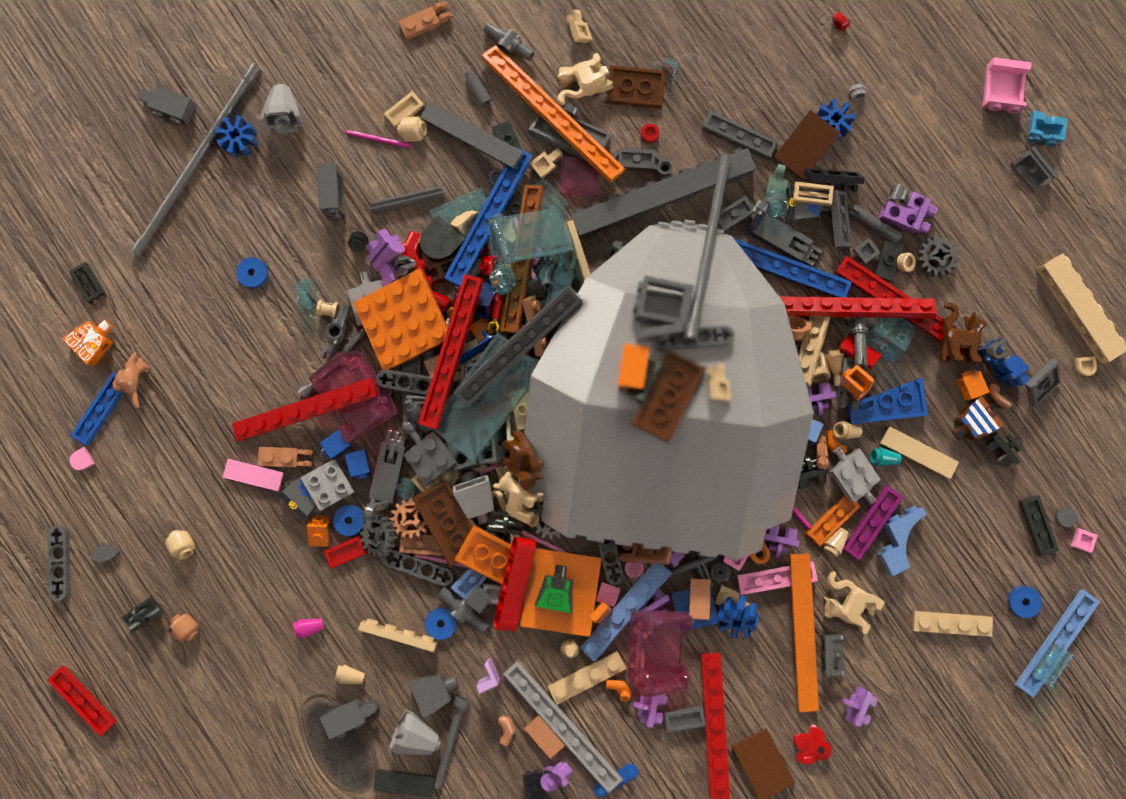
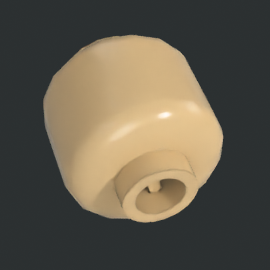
[397,117,427,142]
[165,530,195,560]

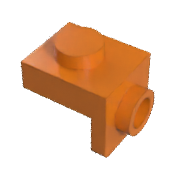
[307,515,330,547]

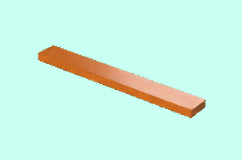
[789,553,819,712]

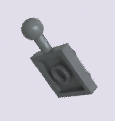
[401,420,457,486]

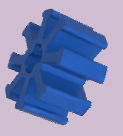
[816,99,855,142]
[216,115,258,158]
[717,596,759,639]

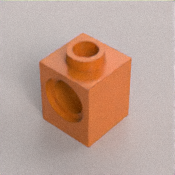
[956,370,989,401]

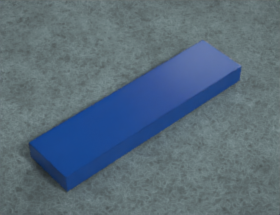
[70,372,124,446]

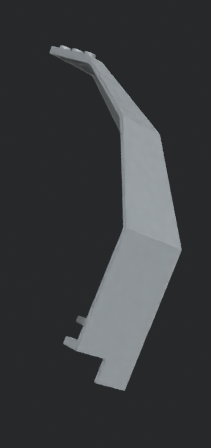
[524,220,814,560]

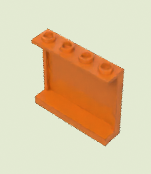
[519,548,601,637]

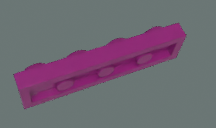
[843,486,903,560]

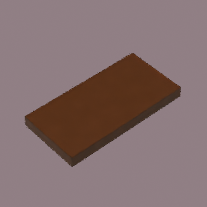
[631,350,706,444]
[412,479,473,567]

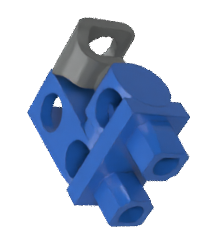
[978,337,1030,388]

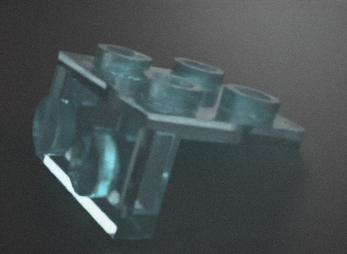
[866,317,916,364]

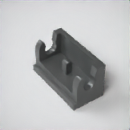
[1011,146,1058,193]
[821,634,845,676]

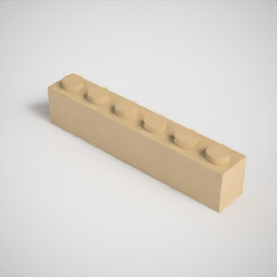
[1037,253,1126,364]

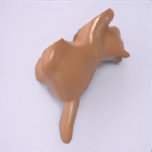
[113,352,150,408]

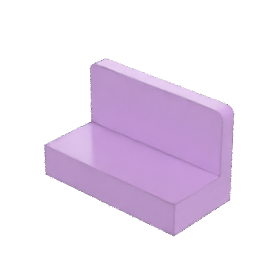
[476,658,500,694]

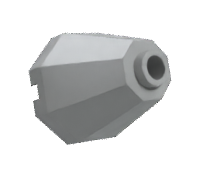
[261,84,303,134]
[390,709,440,755]

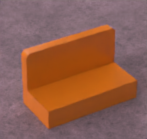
[618,343,649,390]

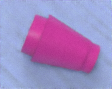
[294,618,324,639]

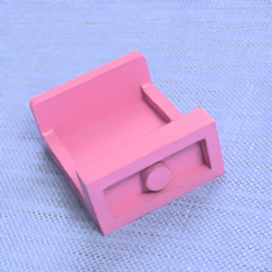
[982,57,1032,114]

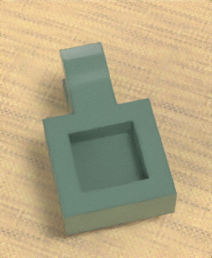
[765,164,788,200]

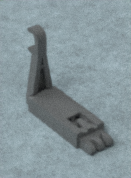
[747,200,822,267]
[363,429,408,520]

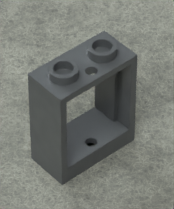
[316,162,346,221]
[632,275,694,329]

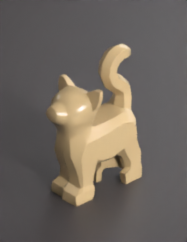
[557,53,613,106]
[491,472,544,527]
[824,572,885,634]

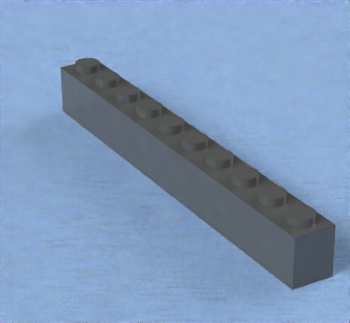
[571,148,756,240]

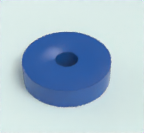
[236,257,268,288]
[333,505,365,536]
[1007,586,1042,618]
[425,607,457,640]

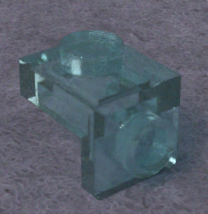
[293,278,316,310]

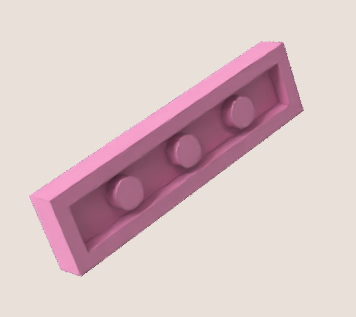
[736,561,818,595]

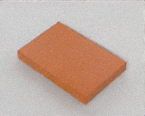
[455,525,511,585]

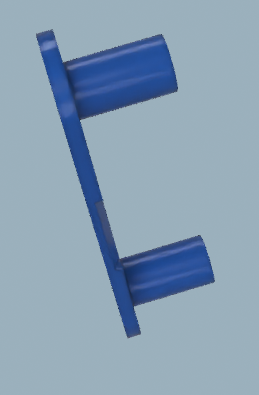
[459,330,497,365]
[594,764,638,797]

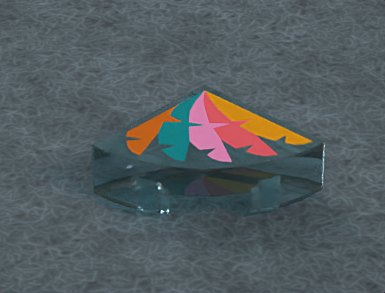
[661,57,680,76]

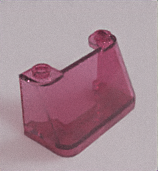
[309,351,397,443]
[628,610,693,698]

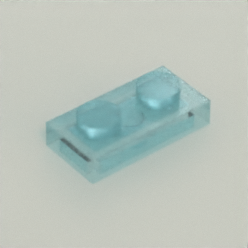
[1031,642,1073,688]

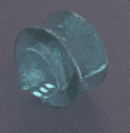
[395,478,417,499]

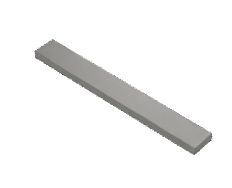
[503,660,623,794]

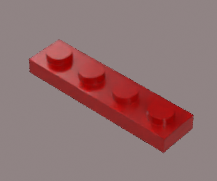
[47,665,117,737]

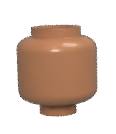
[168,614,199,643]

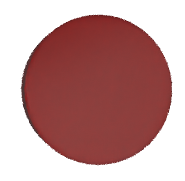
[832,12,850,31]
[641,123,660,144]

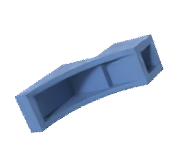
[877,506,927,576]

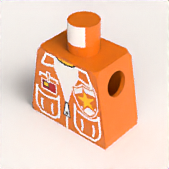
[62,320,113,367]

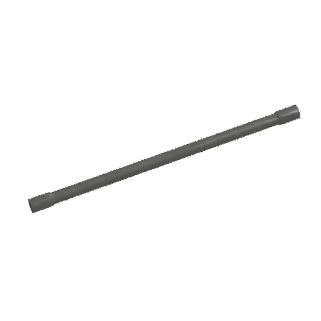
[130,64,261,257]
[683,154,732,344]

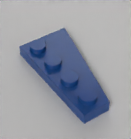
[847,378,928,424]

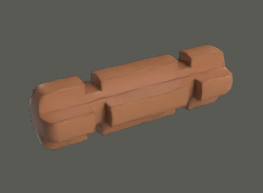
[815,436,829,469]

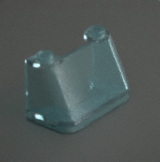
[486,204,575,267]

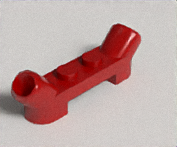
[401,231,451,313]

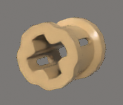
[316,300,340,319]

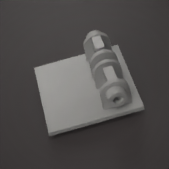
[300,459,354,511]

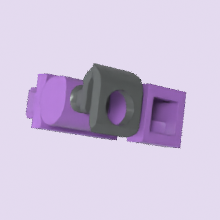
[878,184,938,234]
[366,229,416,287]

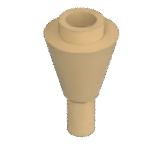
[825,350,844,386]
[561,639,580,658]

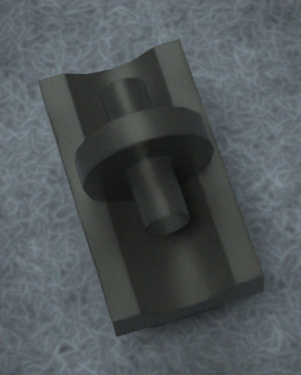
[985,431,1022,467]
[798,455,829,489]
[487,511,524,535]
[121,596,163,633]

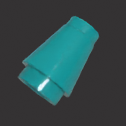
[870,447,901,466]

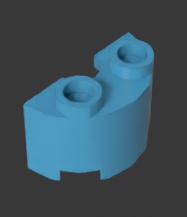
[1028,110,1068,147]

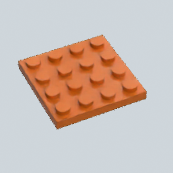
[353,268,448,370]

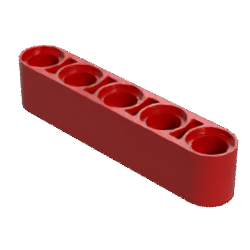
[494,537,536,632]

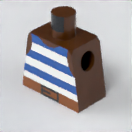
[952,395,1004,441]

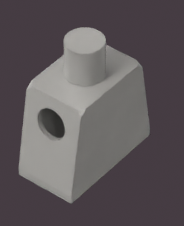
[452,475,494,524]

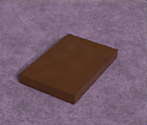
[606,65,666,109]
[774,110,840,179]
[732,728,795,799]

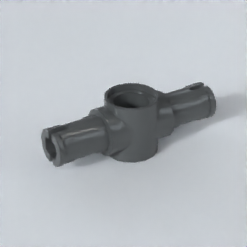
[483,22,535,61]
[320,304,352,361]
[437,587,489,633]

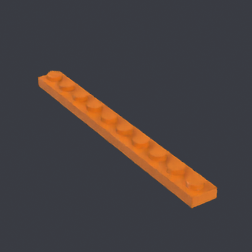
[482,45,625,183]

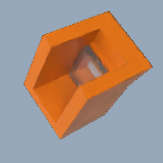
[841,365,875,401]

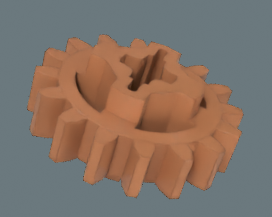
[390,498,428,541]

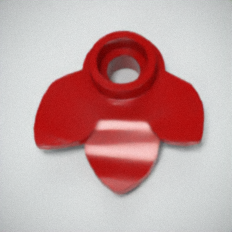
[793,725,832,765]

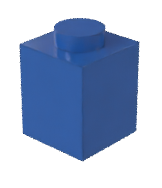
[320,430,353,459]
[345,450,373,480]

